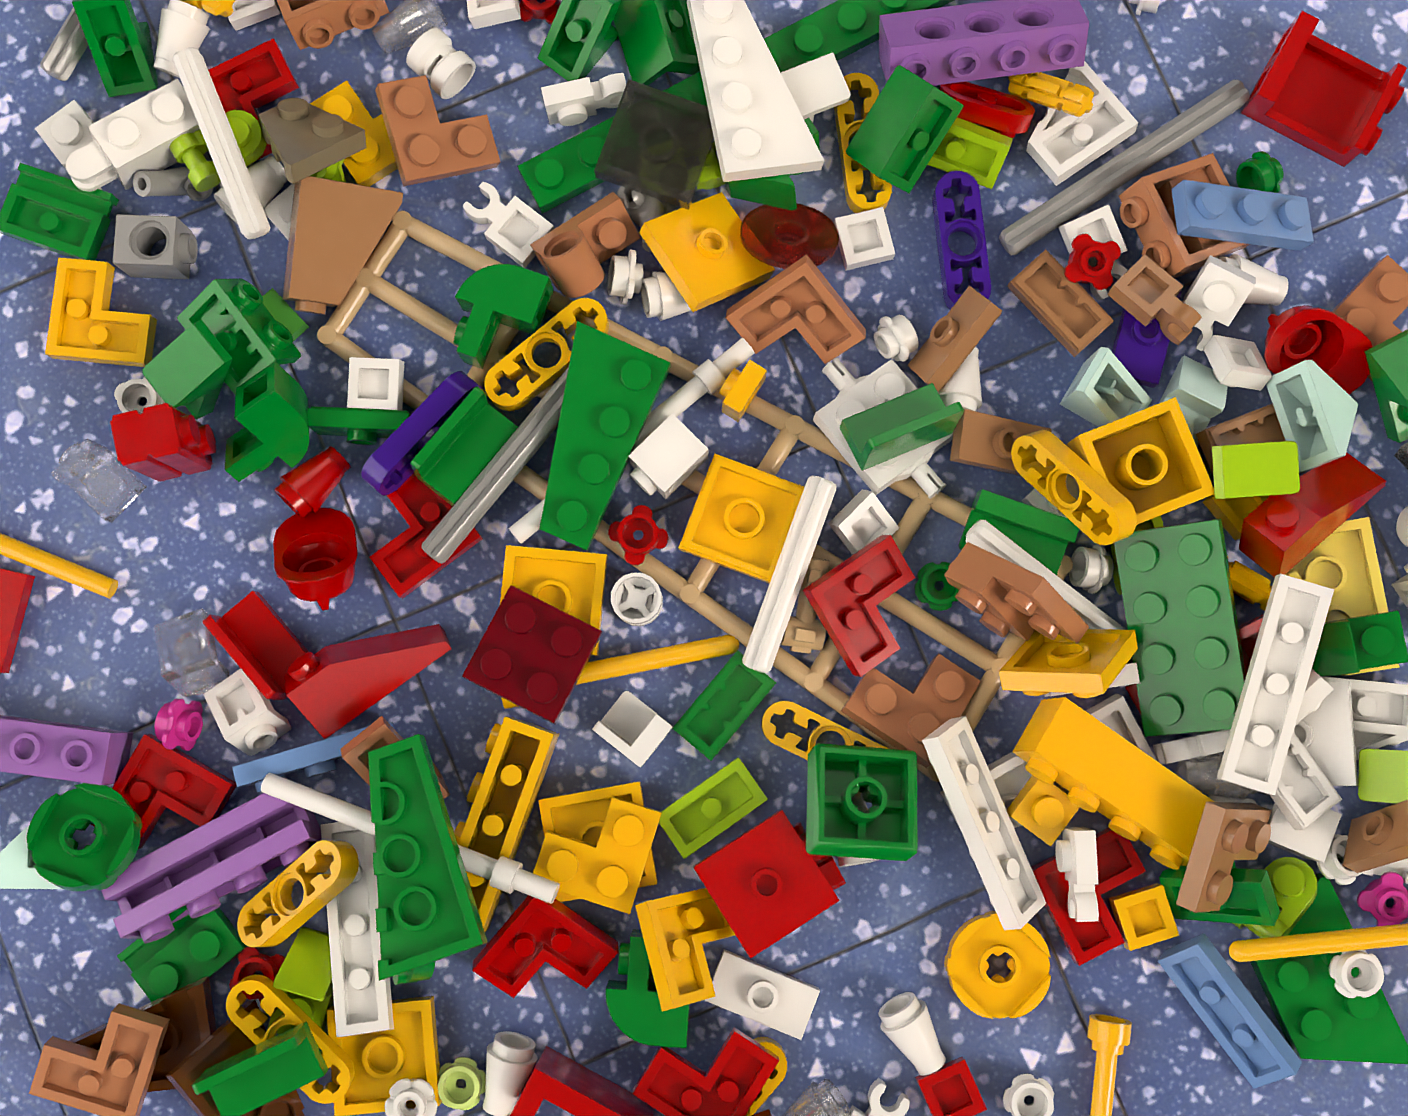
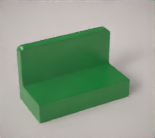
[613,0,700,89]
[846,65,964,193]
[839,383,964,471]
[410,386,518,506]
[958,489,1079,575]
[191,1021,328,1116]

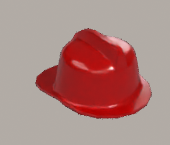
[1264,305,1372,394]
[273,508,358,611]

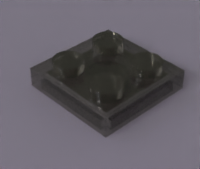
[594,79,714,210]

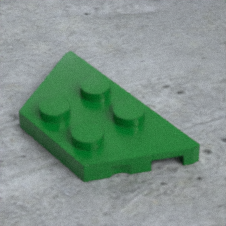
[1250,873,1408,1064]

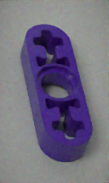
[932,171,991,310]
[361,371,483,496]

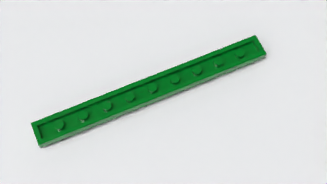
[517,0,954,214]

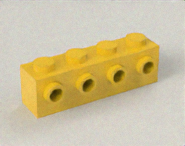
[1012,697,1215,870]
[454,717,559,932]

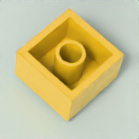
[1067,397,1214,525]

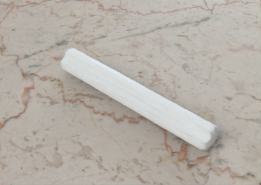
[173,47,270,239]
[742,476,836,673]
[966,520,1126,630]

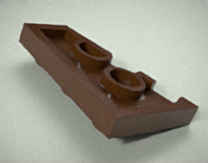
[69,975,217,1092]

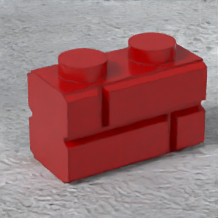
[110,403,216,482]

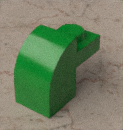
[454,264,554,369]
[225,361,309,482]
[606,929,689,1048]

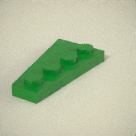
[539,321,671,551]
[368,734,488,981]

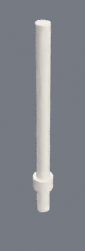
[508,338,755,544]
[261,773,560,904]

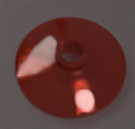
[740,203,839,269]

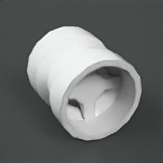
[406,27,476,99]
[611,573,663,626]

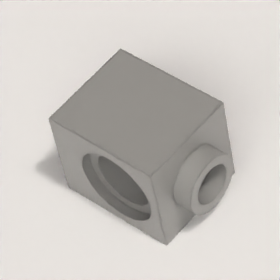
[113,214,198,279]

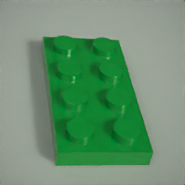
[1114,518,1246,737]

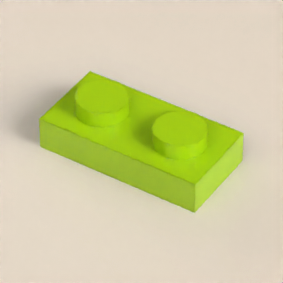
[927,117,1013,190]
[659,757,768,859]

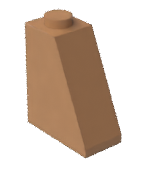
[283,176,403,315]

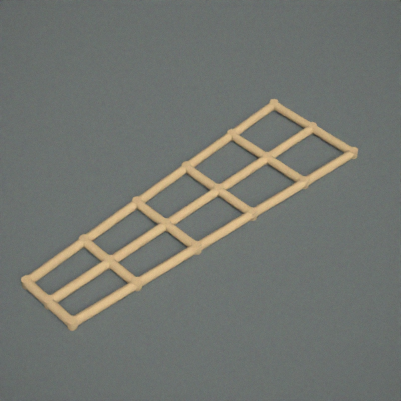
[317,211,1073,782]

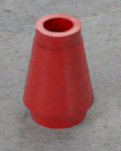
[274,446,351,519]

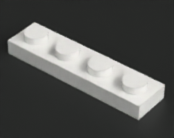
[1217,574,1334,796]
[922,716,1046,930]
[321,822,394,1037]

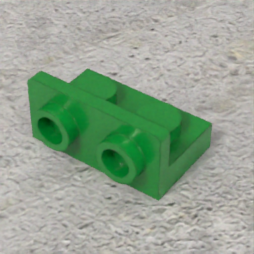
[177,278,301,395]

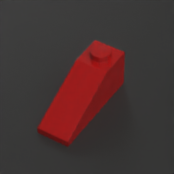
[1239,452,1386,578]
[284,624,452,739]

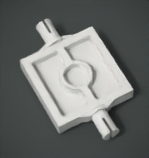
[813,358,953,499]

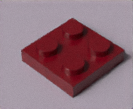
[462,585,602,724]

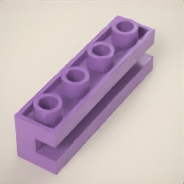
[101,793,322,943]

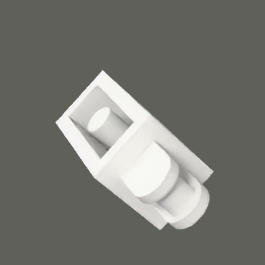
[65,79,200,192]

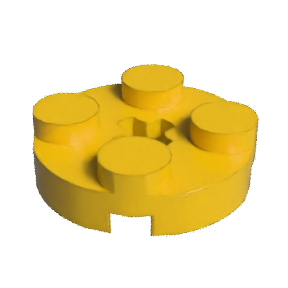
[944,911,1051,1019]

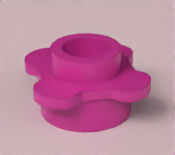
[154,698,203,751]
[1357,872,1408,926]

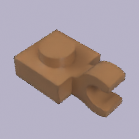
[1107,254,1202,345]

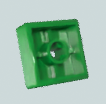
[806,743,918,861]

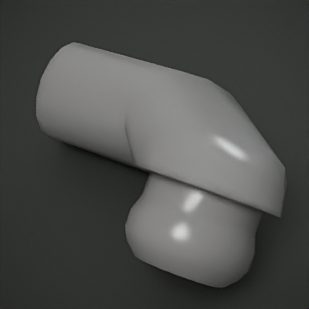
[133,166,213,201]
[617,182,665,252]

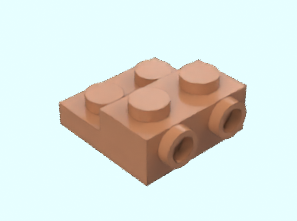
[277,0,390,50]
[1119,153,1250,278]
[944,542,1089,644]

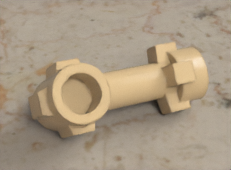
[780,557,830,654]

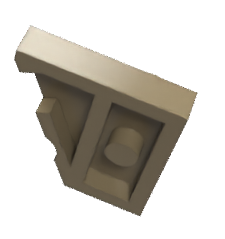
[258,98,367,184]

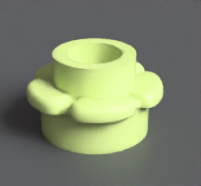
[438,1057,486,1110]

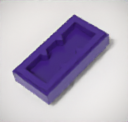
[1112,291,1182,388]

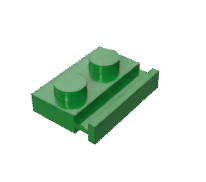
[0,163,119,261]
[117,905,248,1002]

